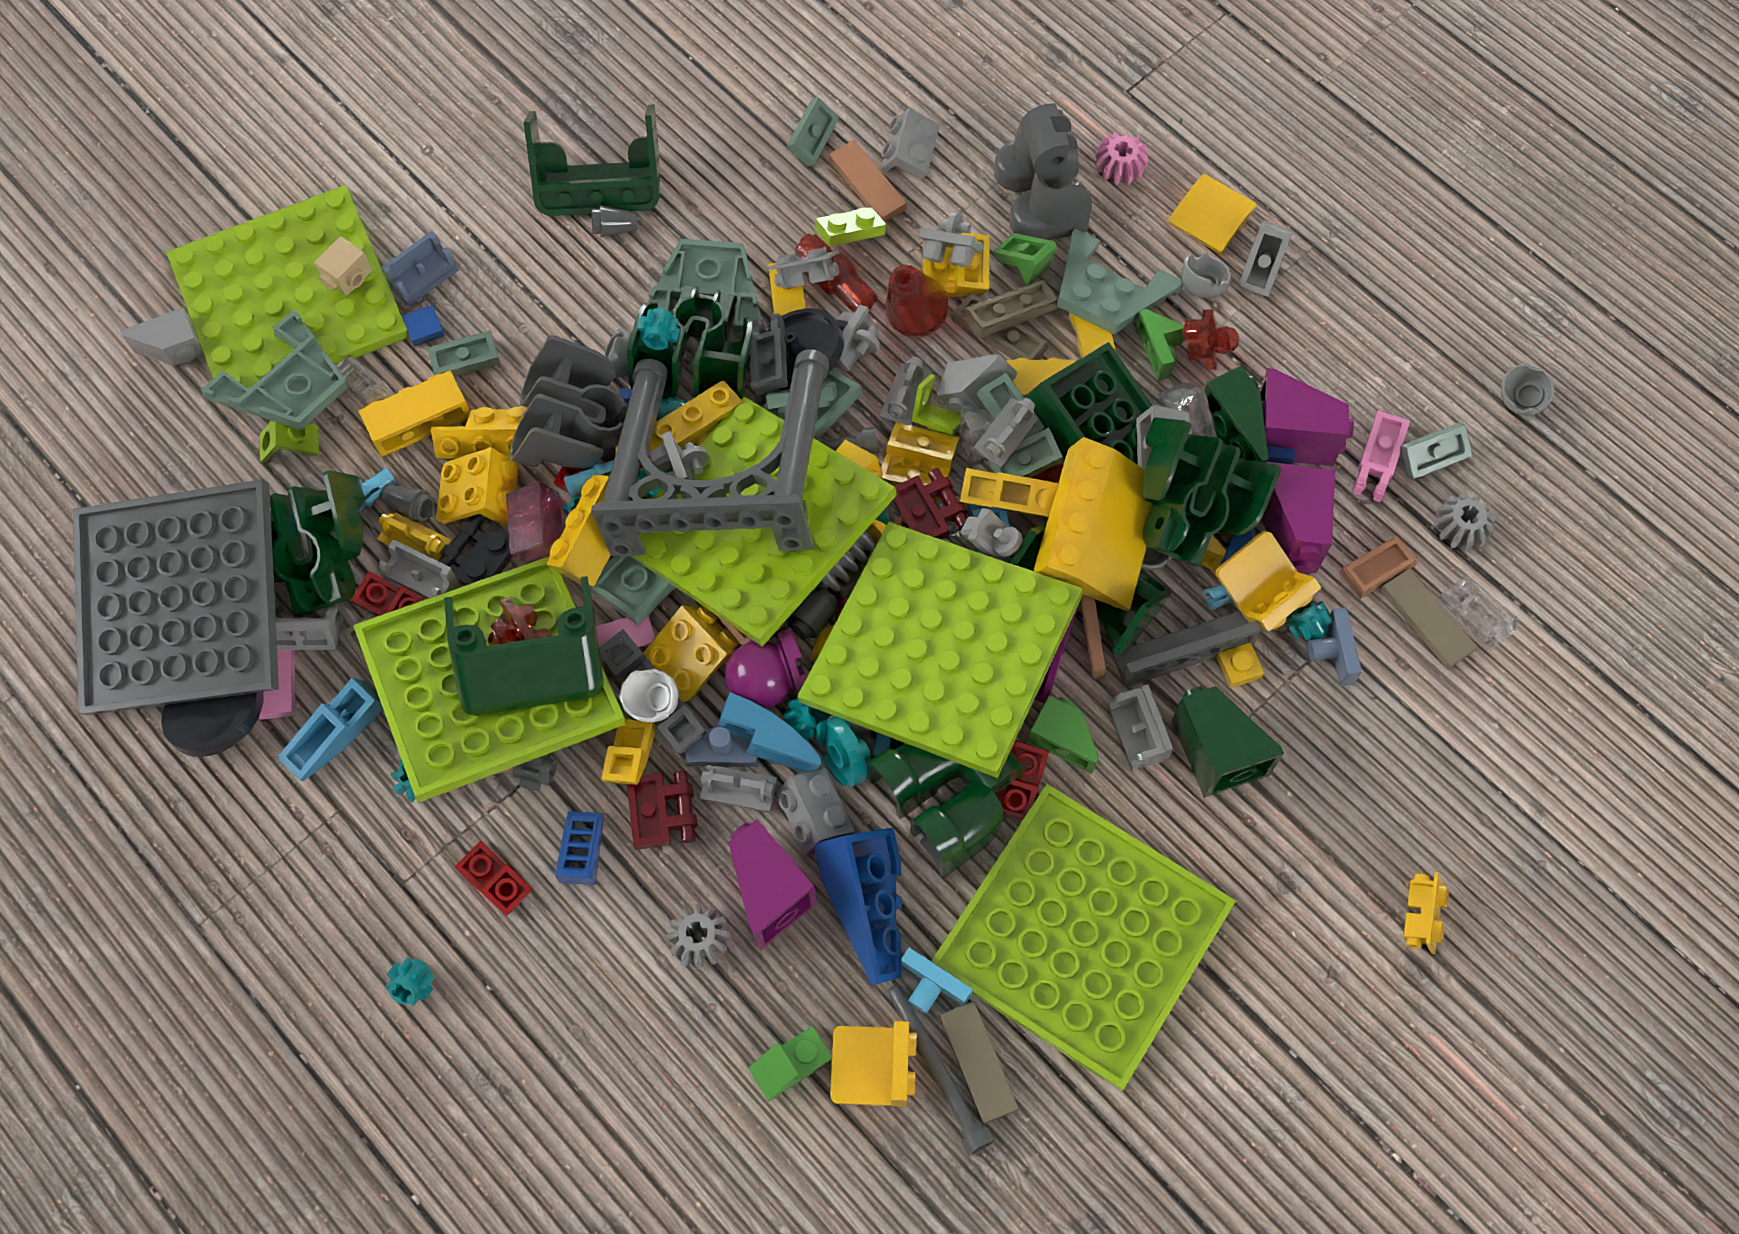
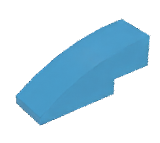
[277,678,383,781]
[717,693,822,773]

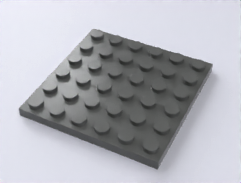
[73,479,279,715]

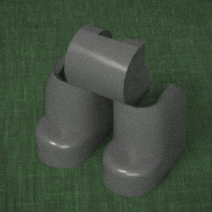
[994,103,1092,240]
[510,335,629,469]

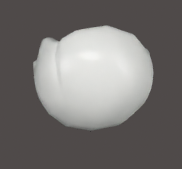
[620,669,679,723]

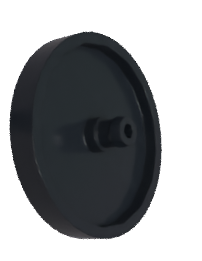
[766,308,844,390]
[161,692,264,757]

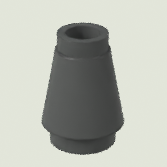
[592,205,637,237]
[383,484,435,522]

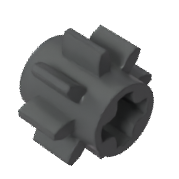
[514,753,557,792]

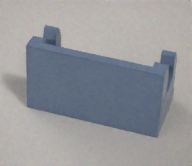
[381,231,459,307]

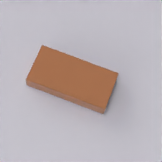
[1340,536,1418,599]

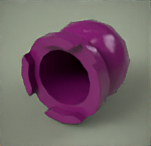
[725,628,808,708]

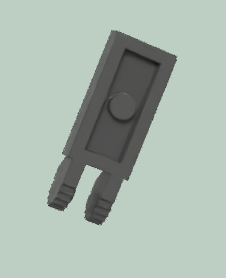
[750,313,787,396]

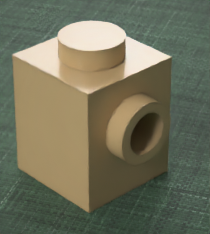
[314,236,373,297]

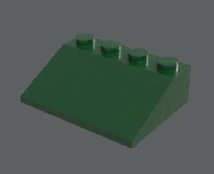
[1024,342,1153,465]

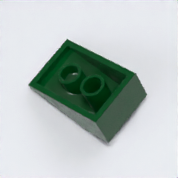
[1196,365,1268,462]

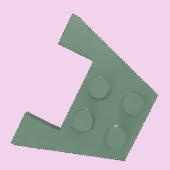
[1057,228,1183,334]
[647,239,762,332]
[201,310,348,430]

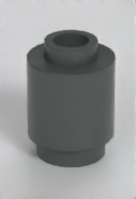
[789,587,838,639]

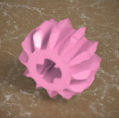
[1095,131,1149,186]

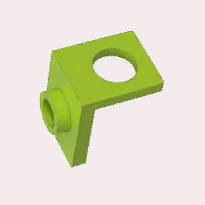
[912,374,965,435]
[259,421,319,463]

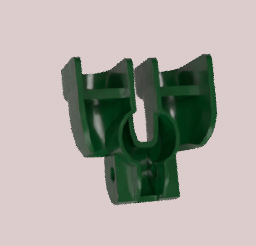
[627,286,752,399]
[1142,417,1281,566]
[270,470,365,617]
[867,743,1026,878]

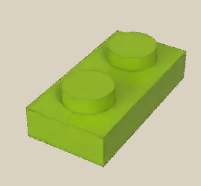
[815,207,886,247]

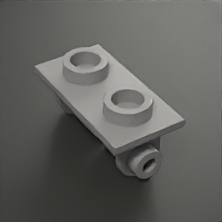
[768,247,839,289]
[879,357,932,426]
[973,397,1039,468]
[700,765,778,812]

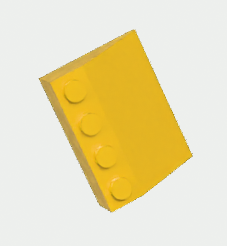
[1033,437,1154,611]

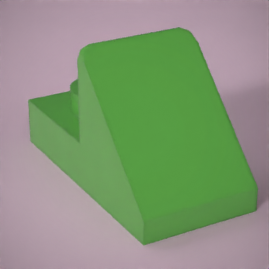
[993,233,1057,285]
[1136,309,1187,381]
[749,1026,832,1102]

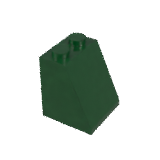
[1171,686,1284,798]

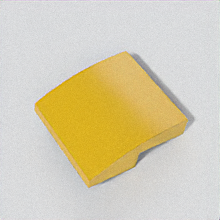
[1168,173,1257,255]
[922,232,990,297]
[881,422,959,502]

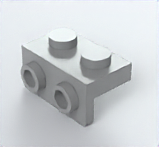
[881,107,940,180]
[777,768,855,854]

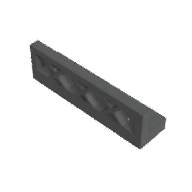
[1112,611,1261,688]

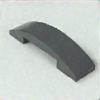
[600,629,707,755]

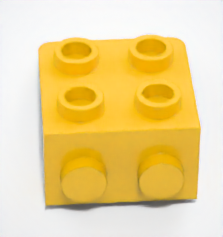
[436,447,519,526]
[1216,531,1321,632]
[643,605,741,702]
[830,1021,917,1107]

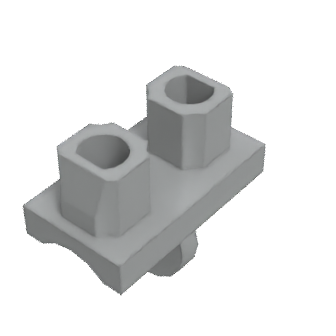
[918,212,984,268]
[838,305,880,371]
[649,431,709,494]
[961,508,1023,563]

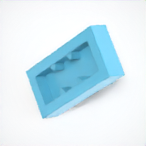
[901,947,972,1014]

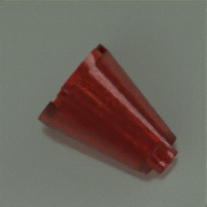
[885,265,948,337]

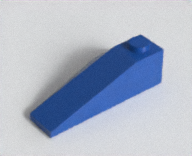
[814,827,901,985]

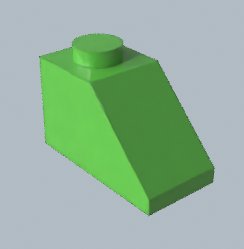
[1028,695,1099,774]

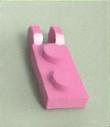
[1352,410,1410,502]

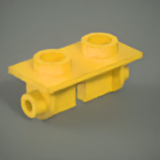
[377,512,452,561]
[1403,872,1449,954]

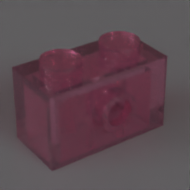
[506,481,564,564]

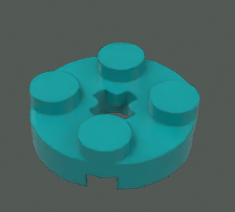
[816,716,870,788]

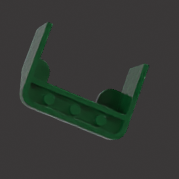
[523,104,660,216]
[1010,523,1171,655]
[444,576,604,716]

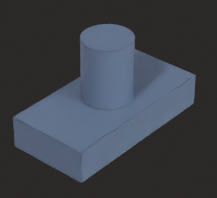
[1307,607,1362,686]
[686,727,758,767]

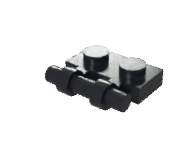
[438,514,522,586]

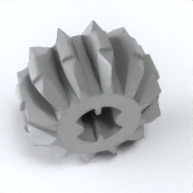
[1434,492,1496,552]
[666,904,730,969]

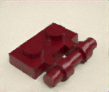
[892,468,968,540]
[627,770,698,850]

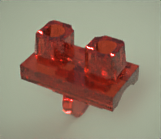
[1182,309,1239,370]
[488,598,551,645]

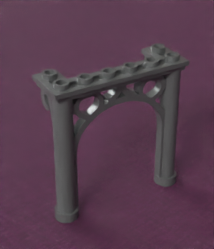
[591,350,829,557]

